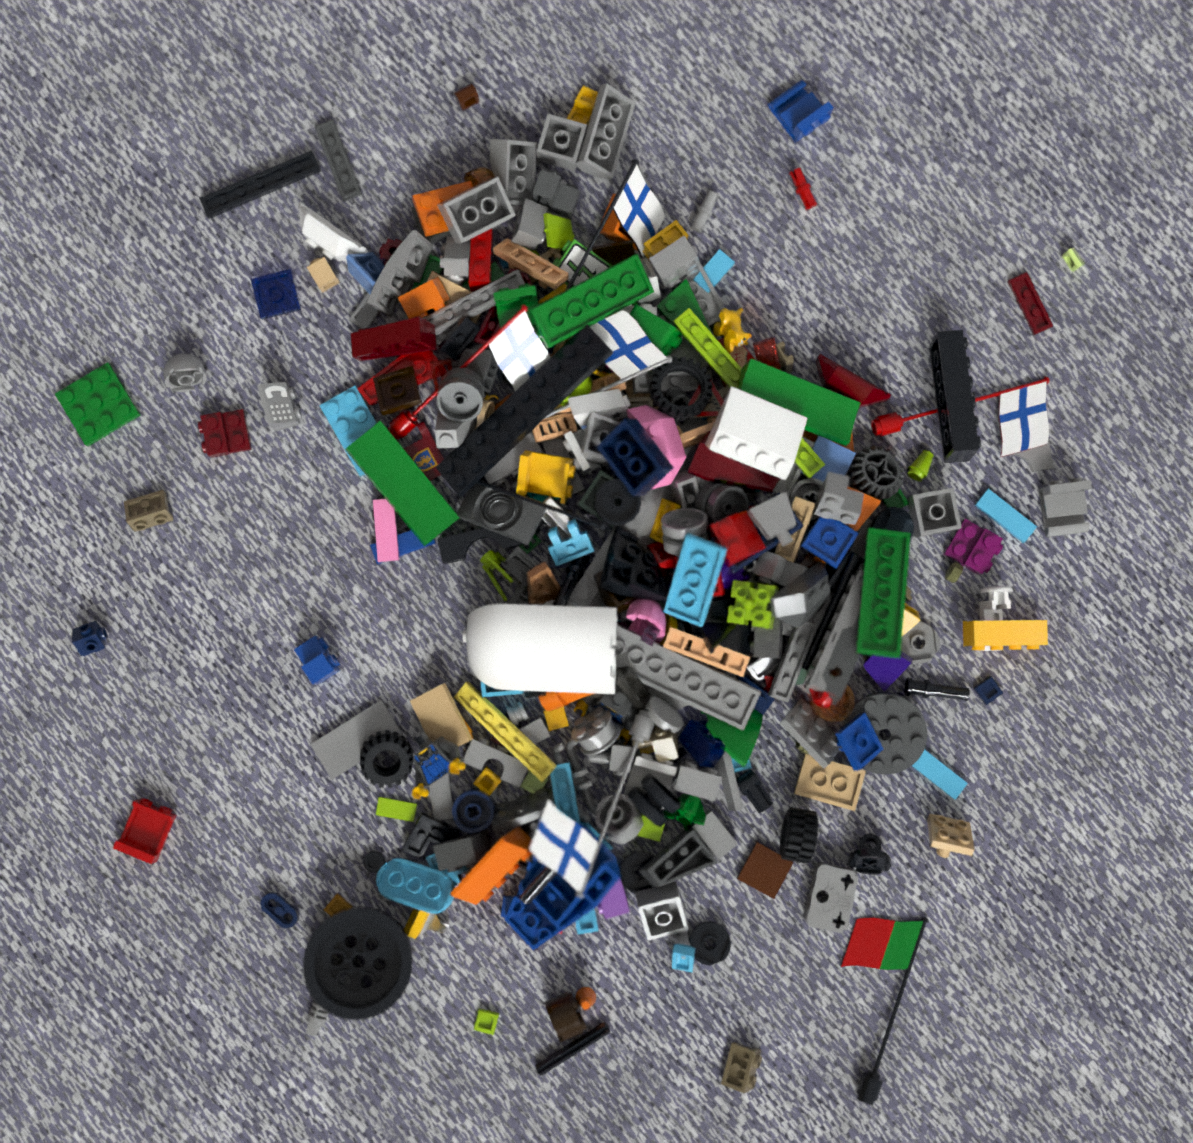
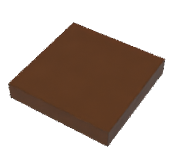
[737,841,794,899]

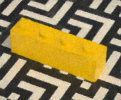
[963,620,1048,650]

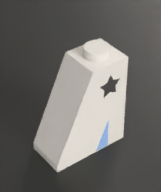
[568,389,631,433]

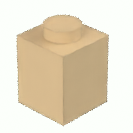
[307,257,340,293]

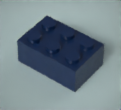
[597,419,674,496]

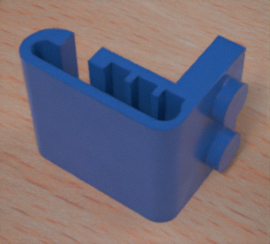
[768,80,834,143]

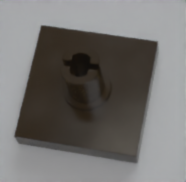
[373,366,422,416]

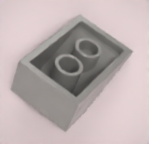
[490,139,537,205]

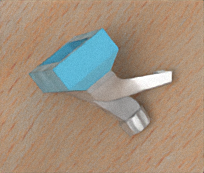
[668,930,695,973]

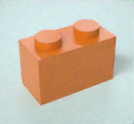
[397,277,450,319]

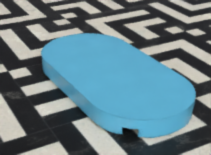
[376,858,455,914]

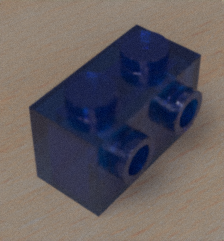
[678,719,725,768]

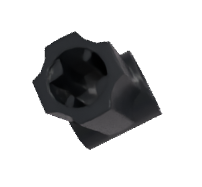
[736,769,773,813]

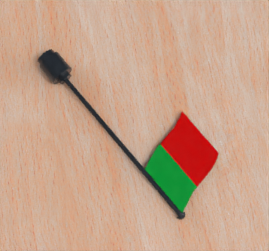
[841,917,929,1105]

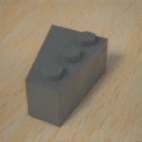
[639,829,718,887]

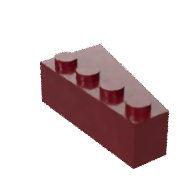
[351,316,437,361]

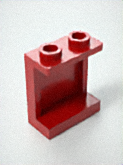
[113,798,177,864]

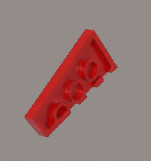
[357,351,447,406]

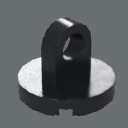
[848,834,891,875]

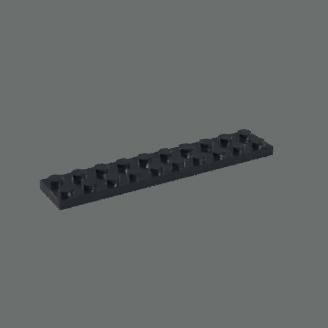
[435,325,614,497]

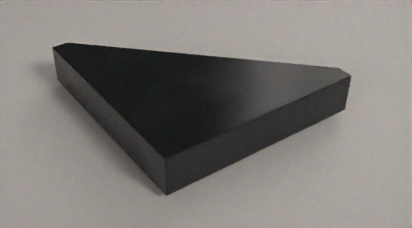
[698,623,737,654]

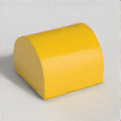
[473,766,502,796]

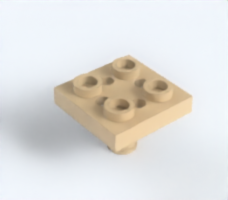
[927,813,974,858]

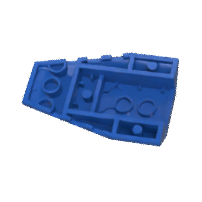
[505,820,621,950]

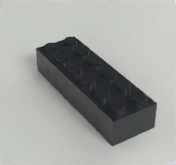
[929,330,981,463]

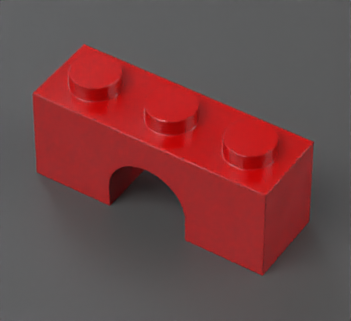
[469,228,494,292]

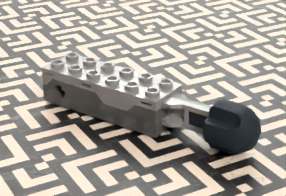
[803,507,914,708]

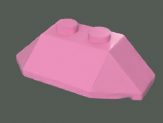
[626,405,686,490]

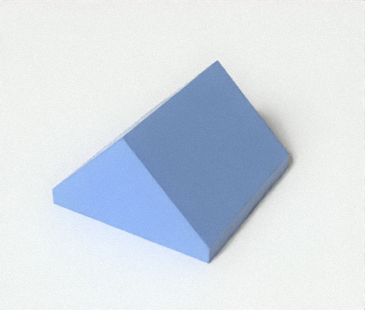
[346,252,385,294]

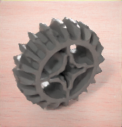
[849,445,905,500]

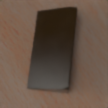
[592,240,634,266]

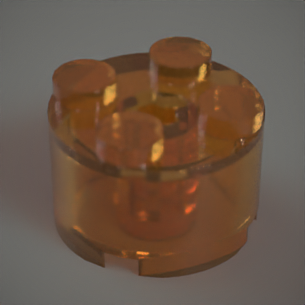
[809,685,855,722]

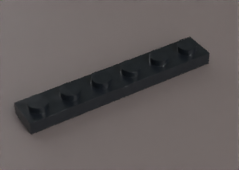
[199,150,321,219]

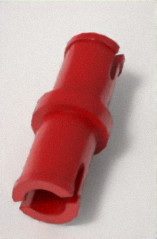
[789,167,818,211]

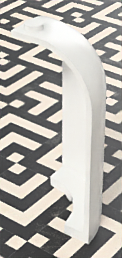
[463,604,617,694]

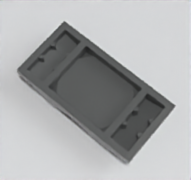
[456,483,547,545]

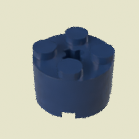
[452,788,496,833]

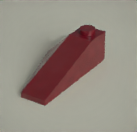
[688,431,781,492]

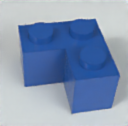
[294,636,341,685]

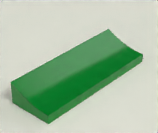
[738,359,861,446]
[345,421,459,546]

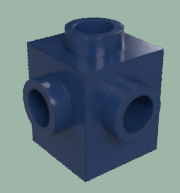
[72,621,108,657]

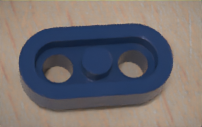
[260,892,299,928]

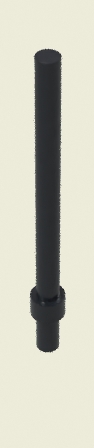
[802,553,860,670]

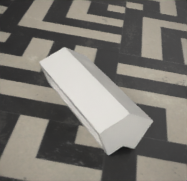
[542,496,583,540]

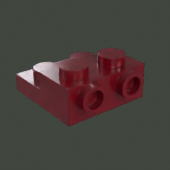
[198,409,252,458]

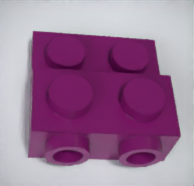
[944,519,1003,575]

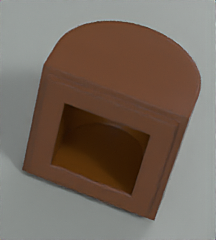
[454,83,480,111]

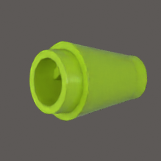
[907,450,934,482]

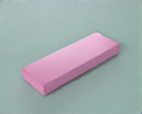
[373,499,400,562]

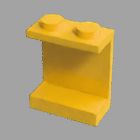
[516,450,576,504]

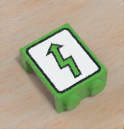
[552,238,612,287]

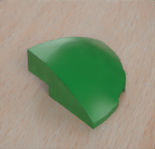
[700,708,763,767]

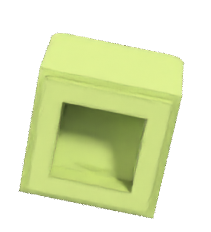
[1062,248,1085,272]

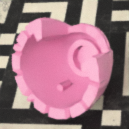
[626,598,666,643]

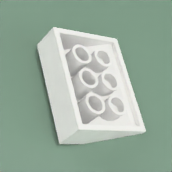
[705,386,807,480]

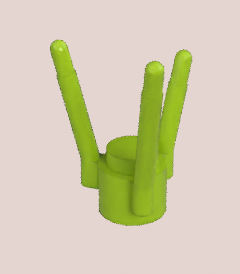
[480,549,513,601]

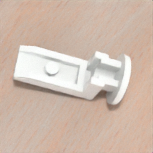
[979,586,1013,651]

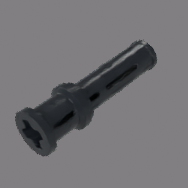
[553,554,590,606]
[904,677,970,701]

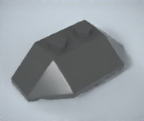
[770,561,830,628]

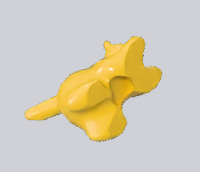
[713,308,752,353]

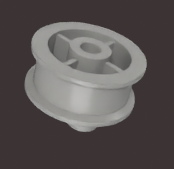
[571,707,621,756]

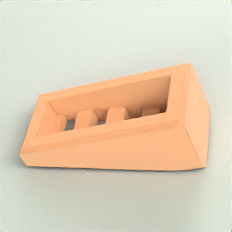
[532,412,577,443]

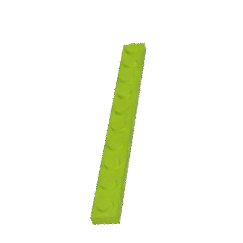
[673,308,826,479]

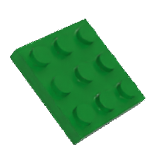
[55,362,141,447]

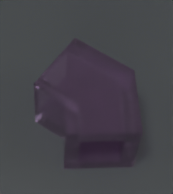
[641,624,661,647]

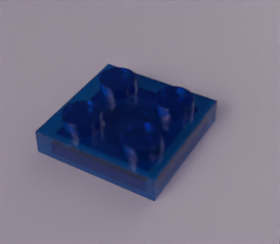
[251,269,302,320]

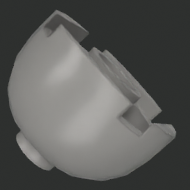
[163,353,207,392]

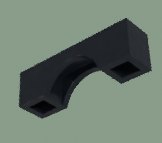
[437,527,525,564]

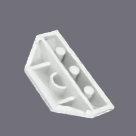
[298,202,369,262]

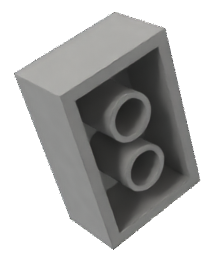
[437,177,516,244]

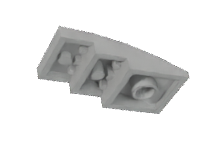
[367,230,433,317]

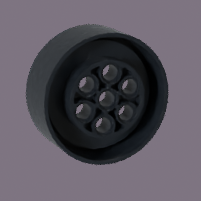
[303,906,412,1020]

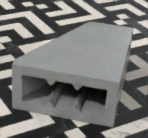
[435,409,477,448]

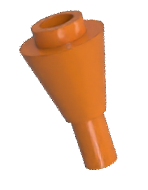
[575,987,596,1010]

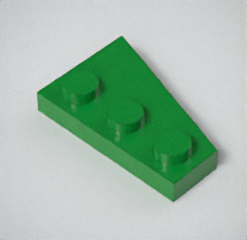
[656,279,713,352]

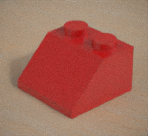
[709,511,766,567]

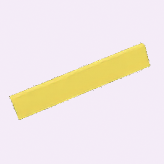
[454,681,557,782]

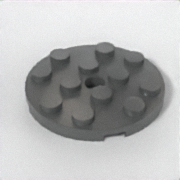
[842,692,927,774]

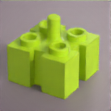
[727,580,779,629]

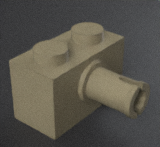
[632,724,678,763]

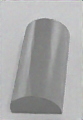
[576,83,636,179]

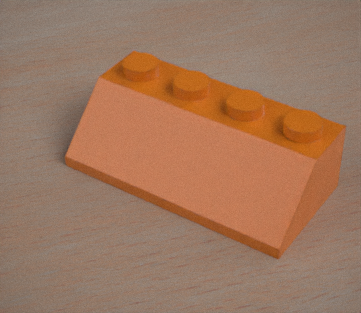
[450,826,532,905]

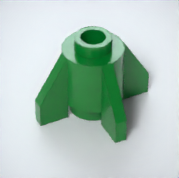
[665,793,706,830]

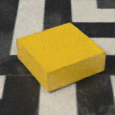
[544,707,569,731]

